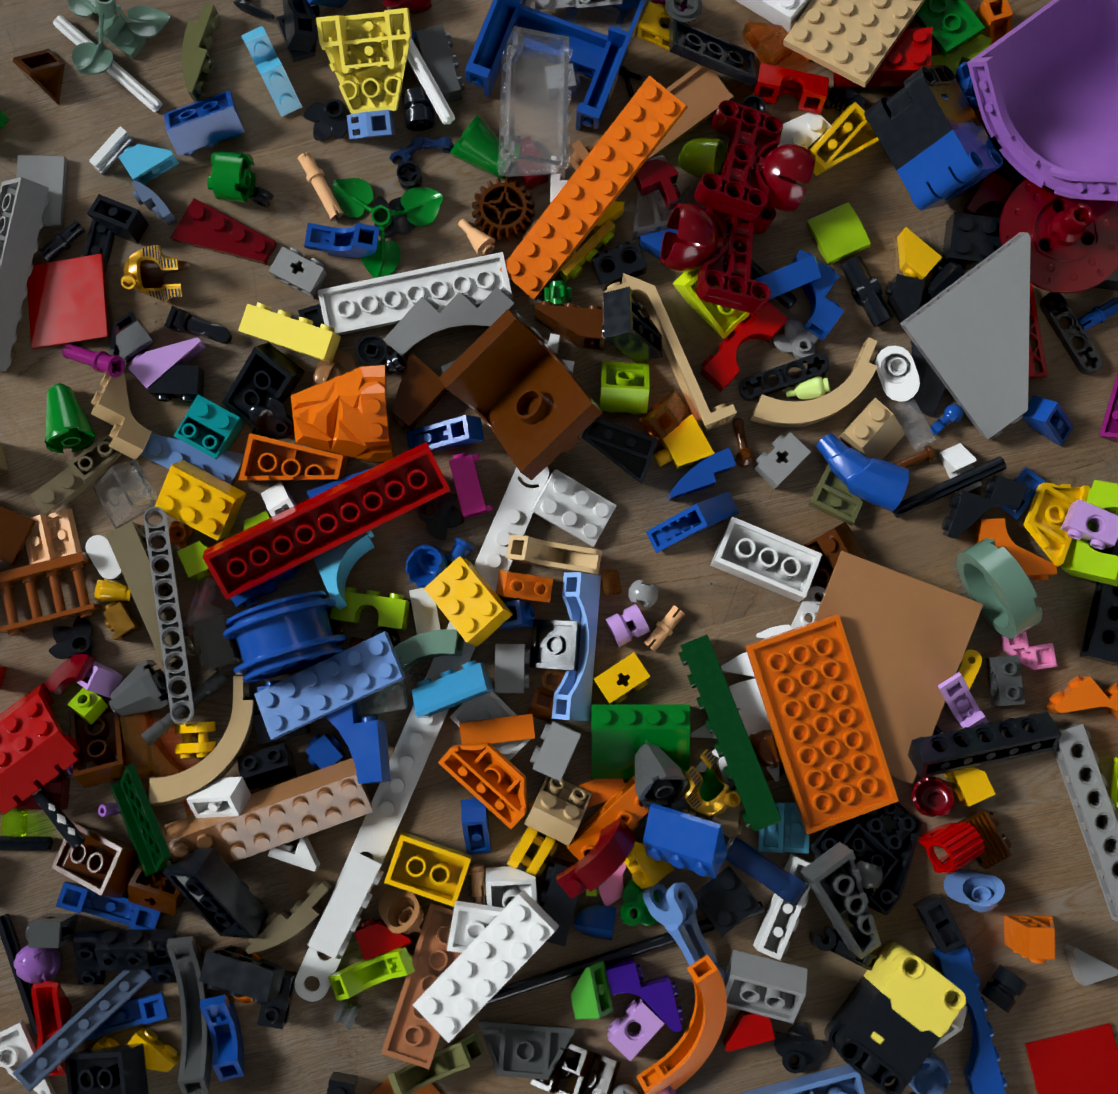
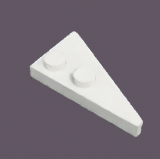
[0,1020,56,1094]

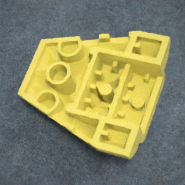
[316,8,412,114]

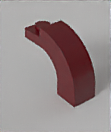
[556,817,636,899]

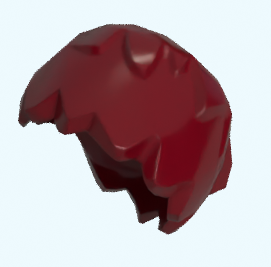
[912,777,955,817]

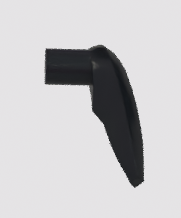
[233,0,274,18]

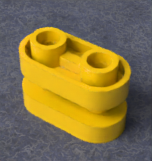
[174,721,217,758]
[507,826,559,877]

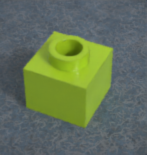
[67,687,108,725]

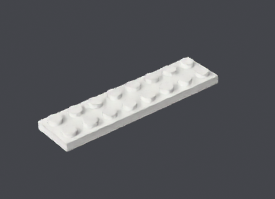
[318,252,513,335]

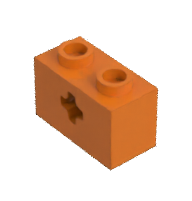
[496,570,553,603]

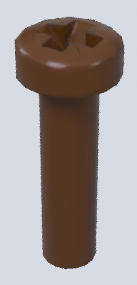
[893,445,936,468]

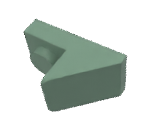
[95,15,147,59]

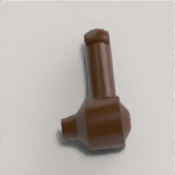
[732,418,755,468]

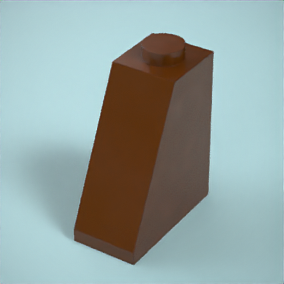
[391,353,448,430]

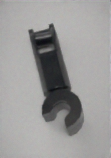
[164,306,232,344]
[809,926,877,971]

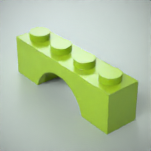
[177,511,272,581]

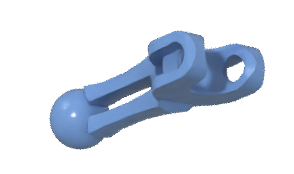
[643,882,726,982]

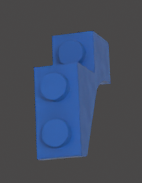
[792,249,844,341]

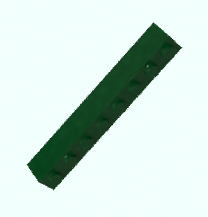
[678,634,782,832]

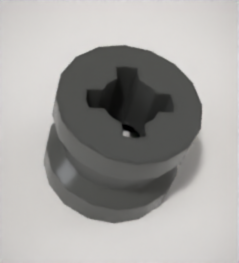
[332,999,362,1029]

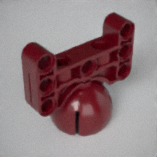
[694,100,816,221]
[660,203,776,313]

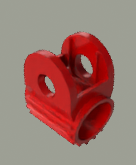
[919,821,985,873]

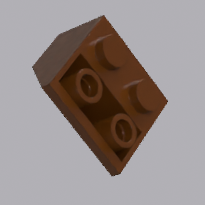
[803,521,869,589]

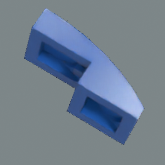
[998,467,1045,520]

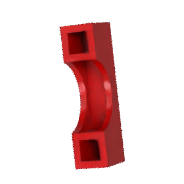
[700,301,788,392]

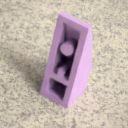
[128,337,207,390]

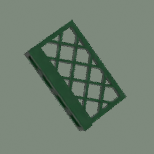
[110,763,172,878]

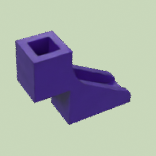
[605,958,685,1032]

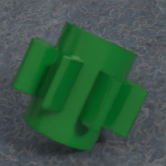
[544,281,572,306]

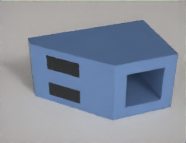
[347,110,396,140]

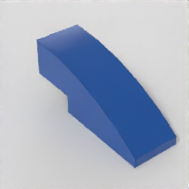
[668,447,736,500]

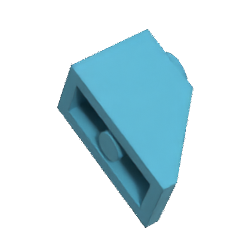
[118,144,179,185]

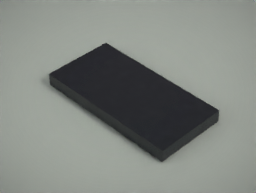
[668,19,757,87]

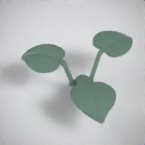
[68,0,170,75]

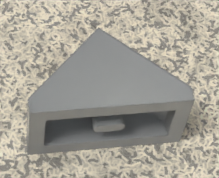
[1064,943,1118,986]

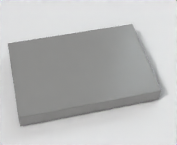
[16,155,67,227]

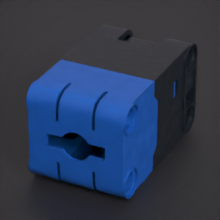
[864,65,1003,211]

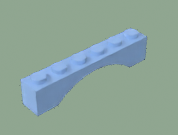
[552,572,601,721]

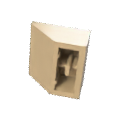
[524,776,592,846]

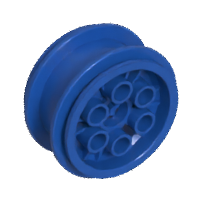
[223,591,347,683]

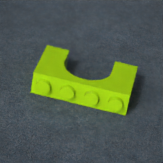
[1061,480,1118,586]

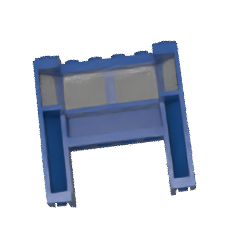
[465,0,648,130]

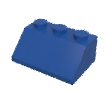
[164,90,244,156]
[643,803,727,878]

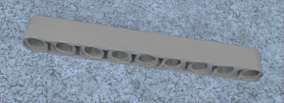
[144,507,194,725]

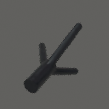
[620,65,658,98]

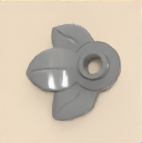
[772,319,819,359]

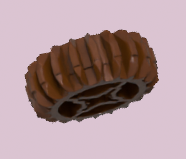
[472,177,535,242]

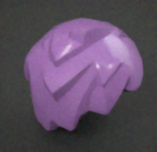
[14,945,62,984]

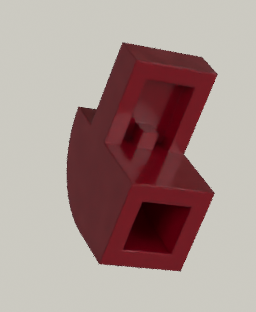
[633,160,680,211]

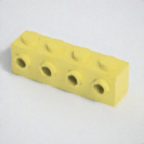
[238,302,341,364]

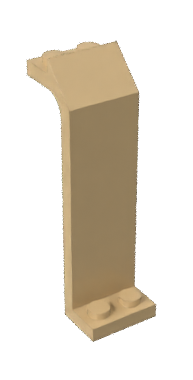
[603,273,737,433]

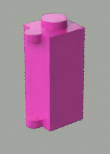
[448,453,494,519]

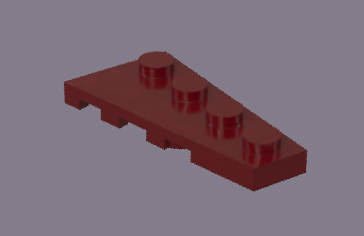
[170,198,277,265]

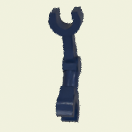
[389,136,454,166]

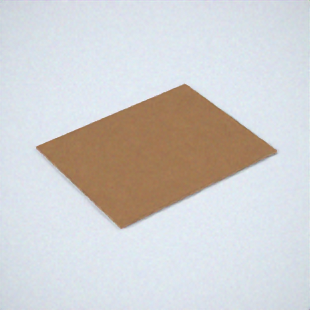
[771,551,983,784]

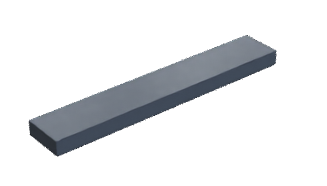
[12,970,152,1092]

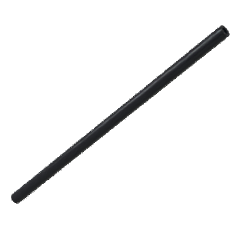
[484,902,765,1006]

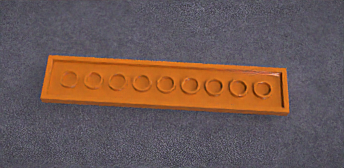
[500,75,688,300]

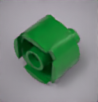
[207,151,256,203]

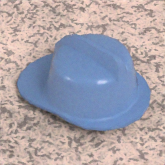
[944,870,1005,912]

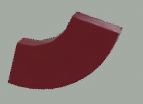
[44,654,95,696]

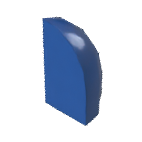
[574,905,616,940]

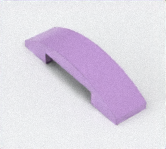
[938,672,989,728]

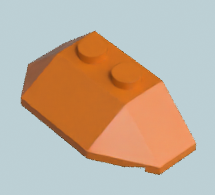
[438,742,527,829]

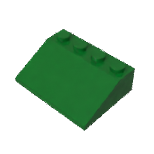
[591,704,690,779]

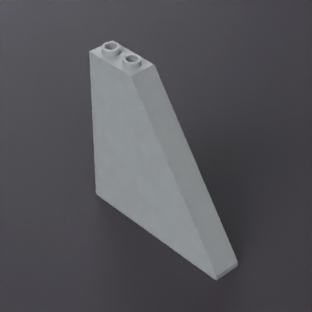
[900,232,1031,439]

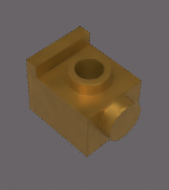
[103,601,142,641]

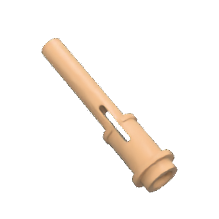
[467,864,486,905]

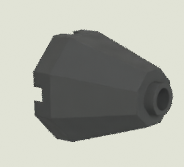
[109,660,173,716]
[635,744,690,808]

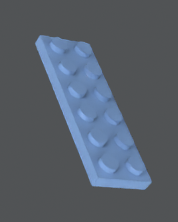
[254,632,405,740]

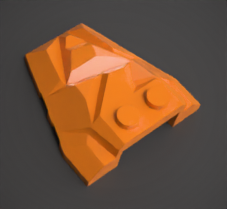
[291,365,394,462]

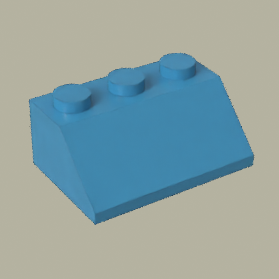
[412,660,495,718]

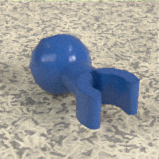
[929,404,963,436]

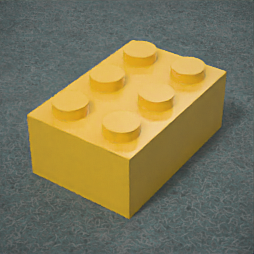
[154,460,247,541]
[424,556,513,647]
[384,832,473,907]

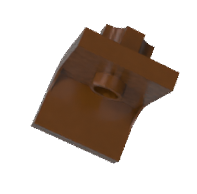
[439,309,603,481]

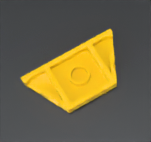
[1023,482,1091,567]

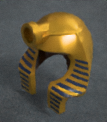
[121,245,190,303]

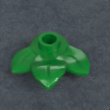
[620,879,659,926]

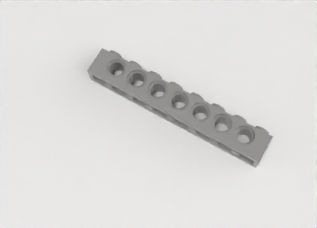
[1053,723,1118,922]

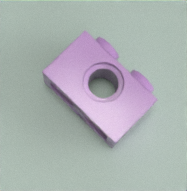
[1061,499,1118,550]
[607,997,664,1061]

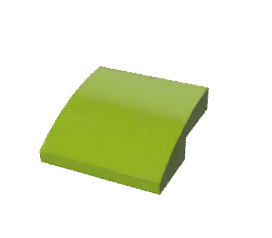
[807,202,871,265]

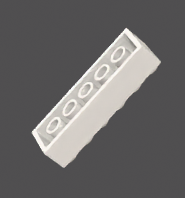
[413,890,559,1043]

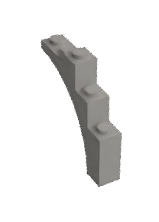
[383,287,542,356]

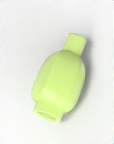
[785,376,830,400]

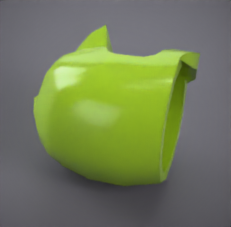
[679,138,727,178]

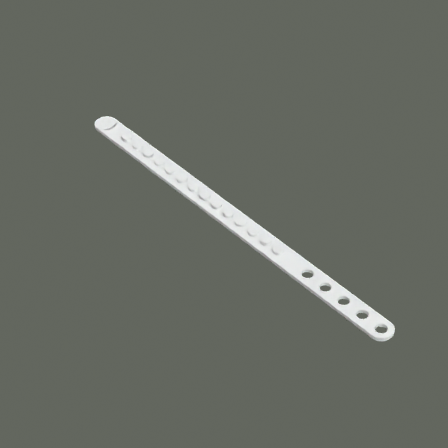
[294,466,549,1002]

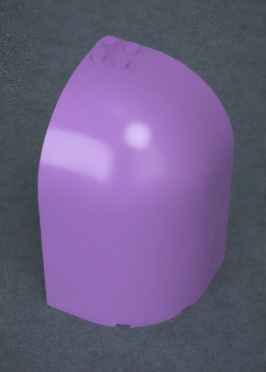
[967,0,1118,201]

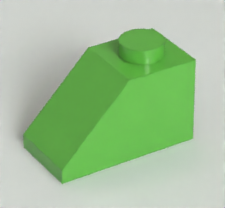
[571,961,613,1019]

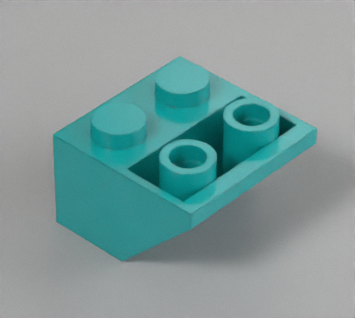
[174,395,246,460]

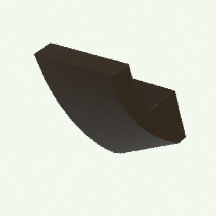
[530,1043,621,1094]

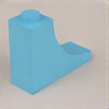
[313,530,375,610]

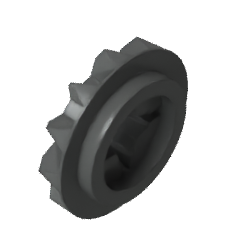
[665,0,702,24]

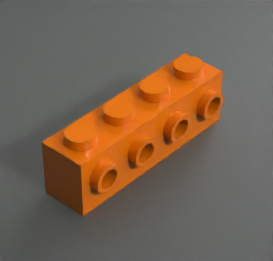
[566,775,649,861]

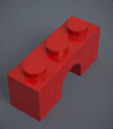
[753,63,829,115]

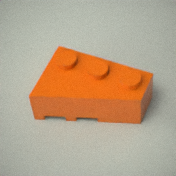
[1004,915,1055,964]

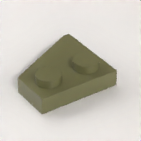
[808,464,863,526]

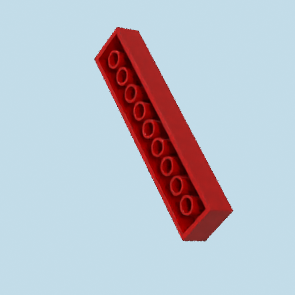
[202,442,451,600]

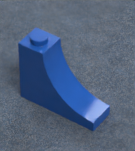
[646,491,739,553]

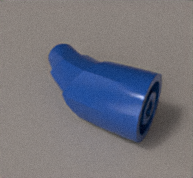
[816,433,909,511]

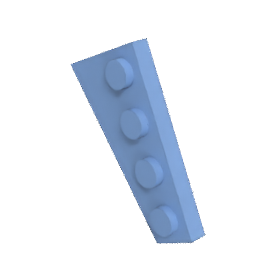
[140,434,244,485]

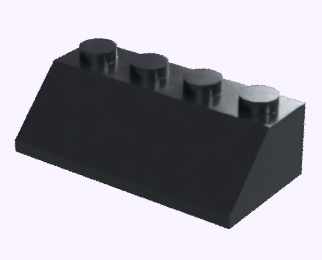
[163,848,269,938]

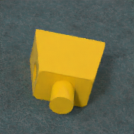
[653,414,715,470]

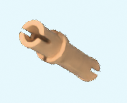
[297,151,344,221]

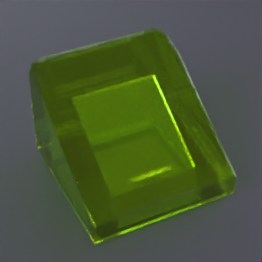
[1,810,28,837]

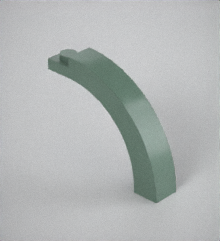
[360,629,464,720]

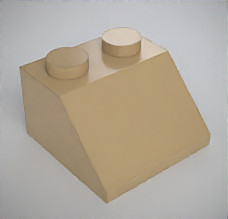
[838,398,905,460]

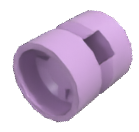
[605,604,650,647]

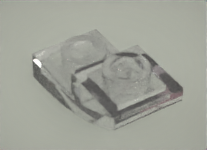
[891,398,937,452]

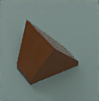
[13,49,65,105]

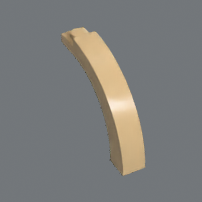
[750,338,878,428]
[149,676,256,807]

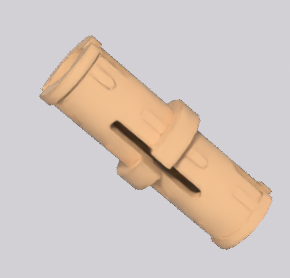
[643,605,685,652]

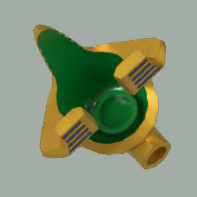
[678,749,741,816]

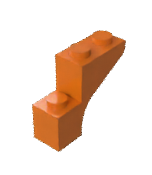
[974,518,1057,581]
[1045,675,1118,720]

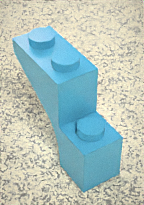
[241,26,302,117]

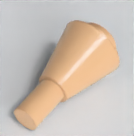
[458,219,495,256]

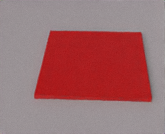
[27,254,109,349]
[1025,1023,1118,1094]

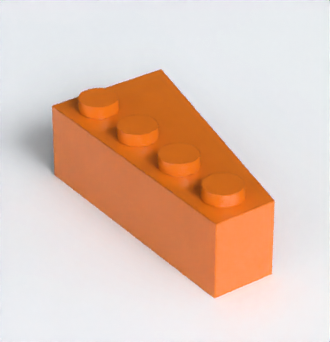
[239,433,349,481]

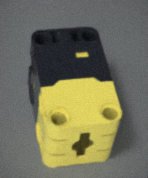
[824,941,966,1094]

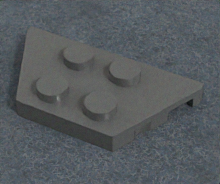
[479,1020,575,1080]

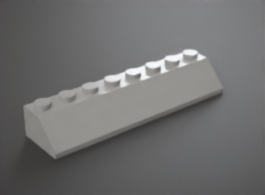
[0,177,49,371]

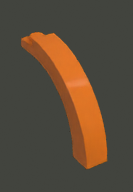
[636,954,727,1094]

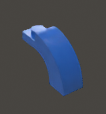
[304,223,380,258]
[200,995,245,1081]

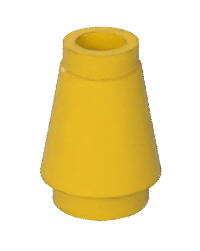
[94,578,132,602]

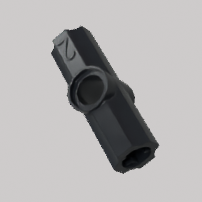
[841,255,894,328]

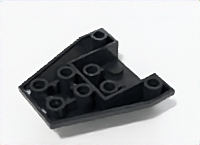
[811,802,922,916]

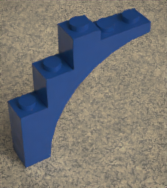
[257,665,391,784]

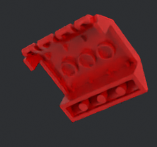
[0,683,80,815]

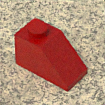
[354,918,414,961]
[723,1010,775,1052]

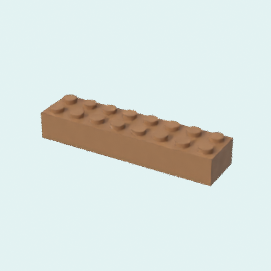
[164,758,373,865]

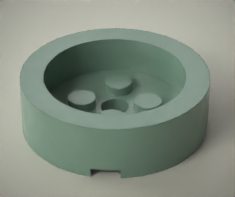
[956,538,1042,639]

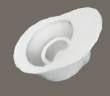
[875,345,920,402]

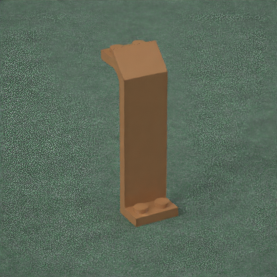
[567,64,734,170]

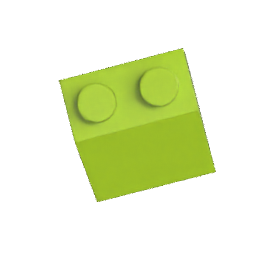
[599,361,650,414]

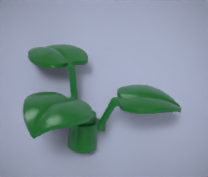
[333,178,443,278]

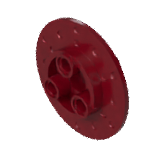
[999,179,1118,294]

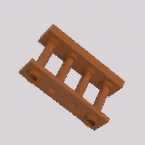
[0,552,102,636]

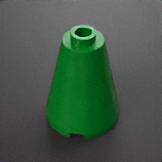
[450,115,517,179]
[45,384,95,453]

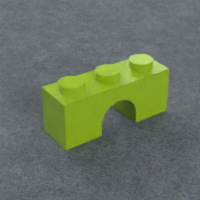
[330,587,410,630]

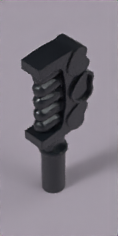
[824,87,868,112]

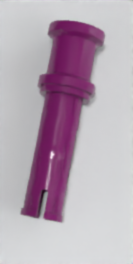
[62,343,125,377]

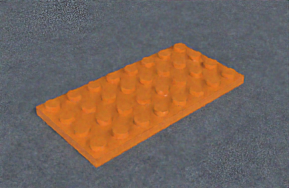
[745,614,899,834]

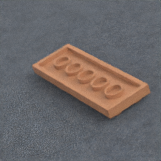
[381,903,462,1069]

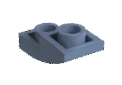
[132,180,177,225]

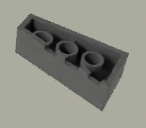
[800,842,881,960]

